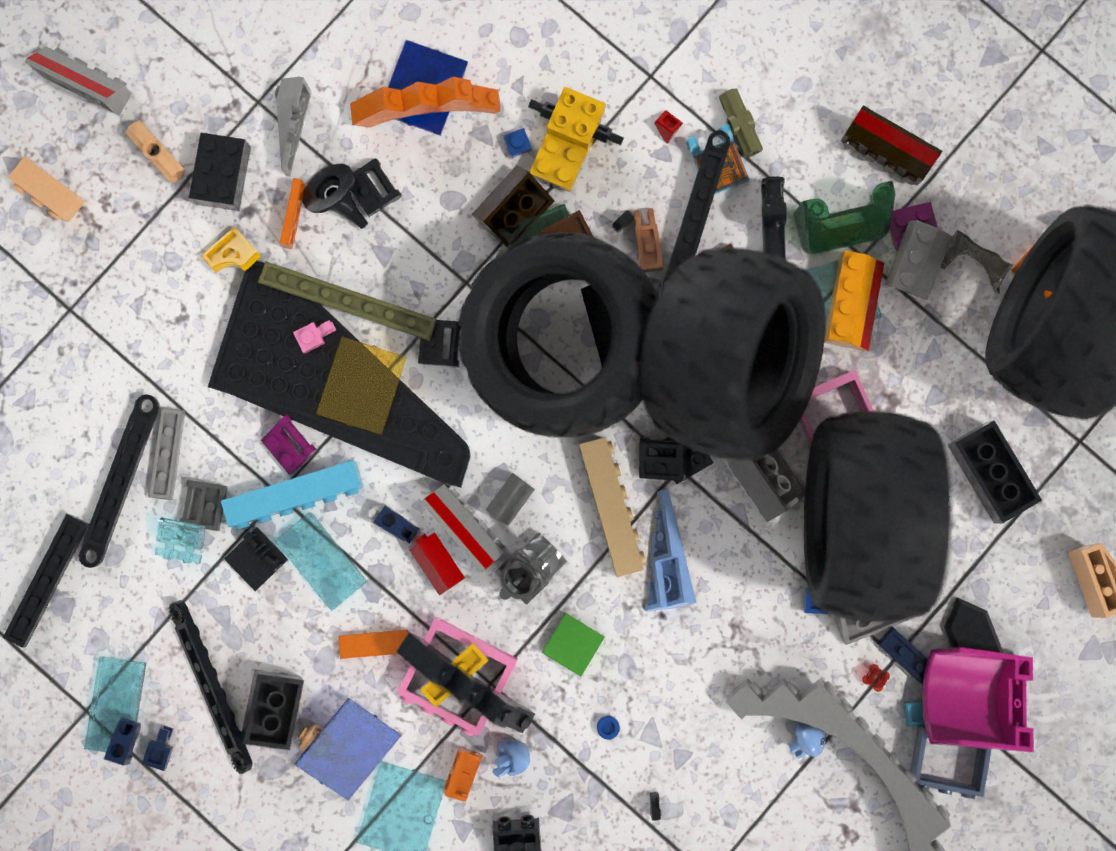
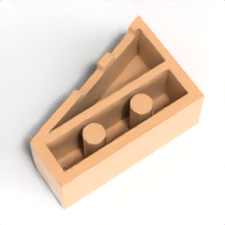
[1068,543,1116,618]

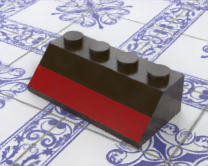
[841,105,943,186]

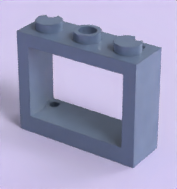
[910,725,992,799]

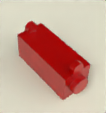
[409,532,465,596]

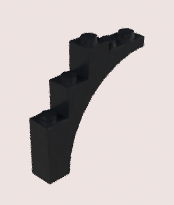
[396,632,535,733]

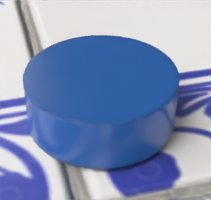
[597,715,620,740]

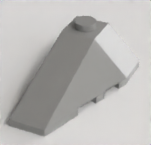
[275,76,312,176]

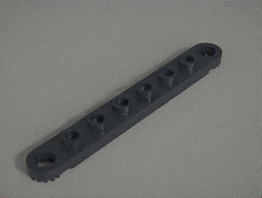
[660,130,731,293]
[78,394,160,568]
[168,600,252,774]

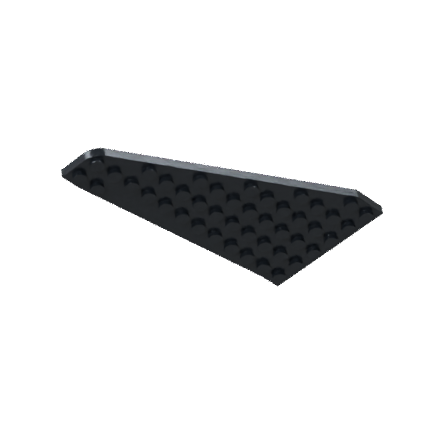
[207,261,471,488]

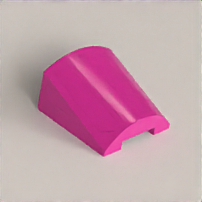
[922,647,1034,752]

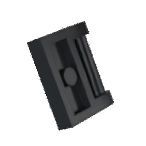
[351,158,402,217]
[418,320,461,368]
[639,437,687,481]

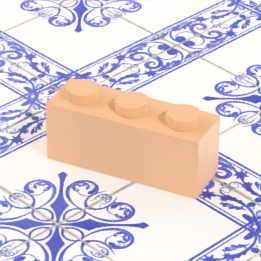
[8,156,85,222]

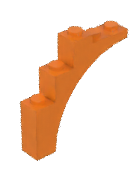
[350,77,501,128]

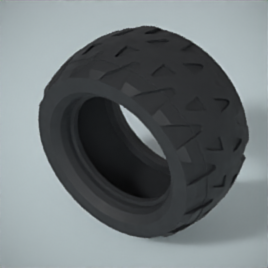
[985,205,1116,420]
[458,232,658,438]
[640,248,826,460]
[804,411,952,622]

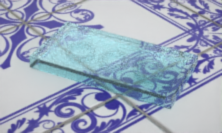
[274,512,368,611]
[84,656,147,752]

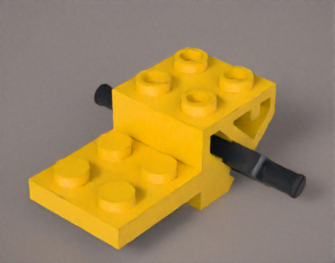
[528,86,624,193]

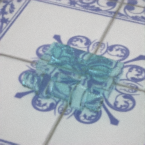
[155,517,206,564]

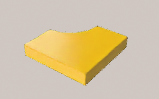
[201,226,261,273]

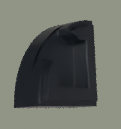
[649,792,661,821]

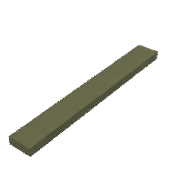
[258,261,437,341]

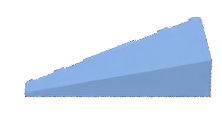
[645,490,697,611]

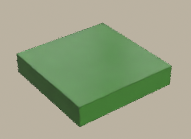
[542,613,605,676]

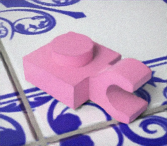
[293,320,336,353]

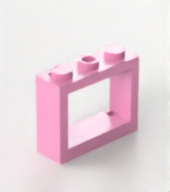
[799,370,874,447]

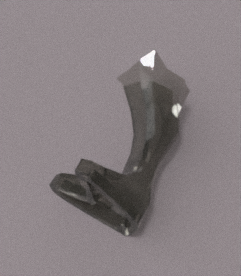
[940,230,1013,294]

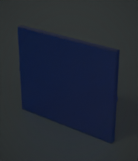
[388,40,468,136]
[294,698,402,801]

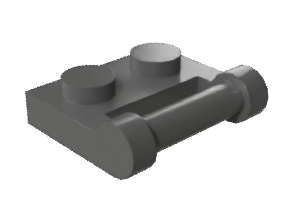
[179,480,228,531]

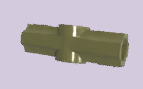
[719,88,763,158]

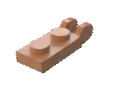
[634,208,663,272]

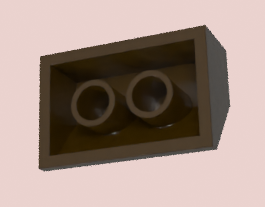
[471,165,555,248]

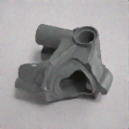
[495,532,568,605]

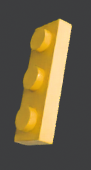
[420,642,489,708]

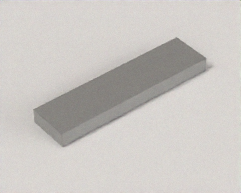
[148,408,185,500]

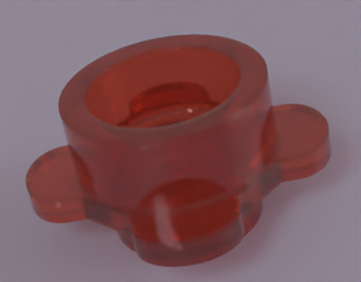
[862,664,890,692]

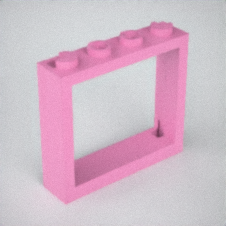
[397,617,518,737]

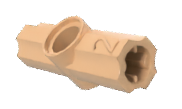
[125,120,186,183]

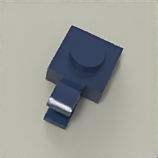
[142,726,173,771]

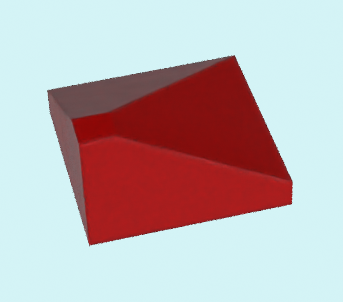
[654,110,683,144]

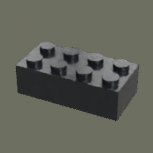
[948,420,1043,524]

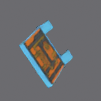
[686,124,750,194]

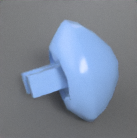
[788,721,825,759]
[492,738,530,778]

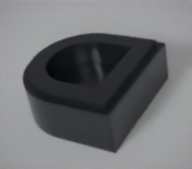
[612,210,634,233]

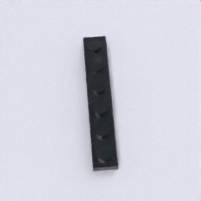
[3,514,89,648]

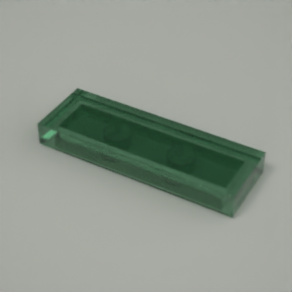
[502,204,569,244]

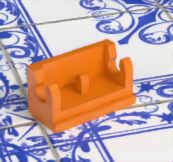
[443,746,483,802]

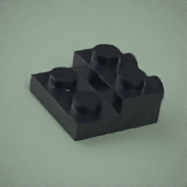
[492,815,542,851]

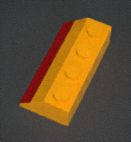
[824,250,884,351]

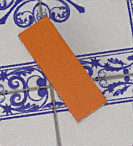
[279,178,306,250]
[338,629,408,659]

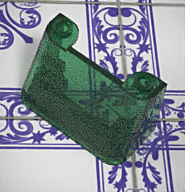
[793,181,896,255]

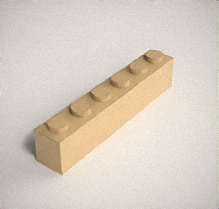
[579,437,647,577]

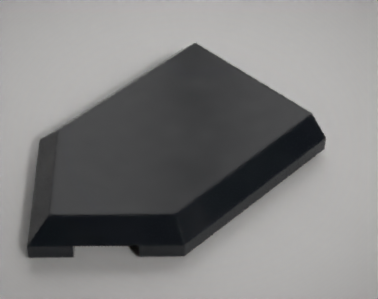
[944,597,1004,653]

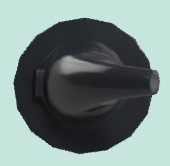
[302,163,368,229]

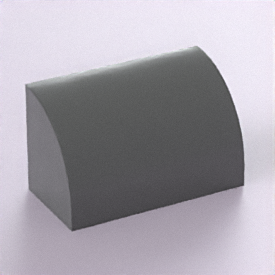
[486,473,535,526]

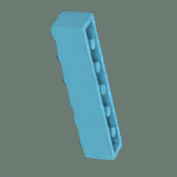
[221,460,364,530]

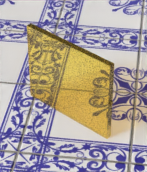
[316,337,407,435]

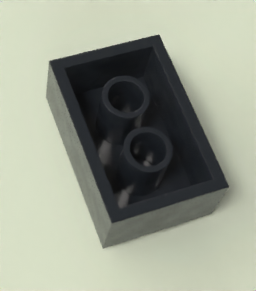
[189,132,251,211]
[240,670,304,750]

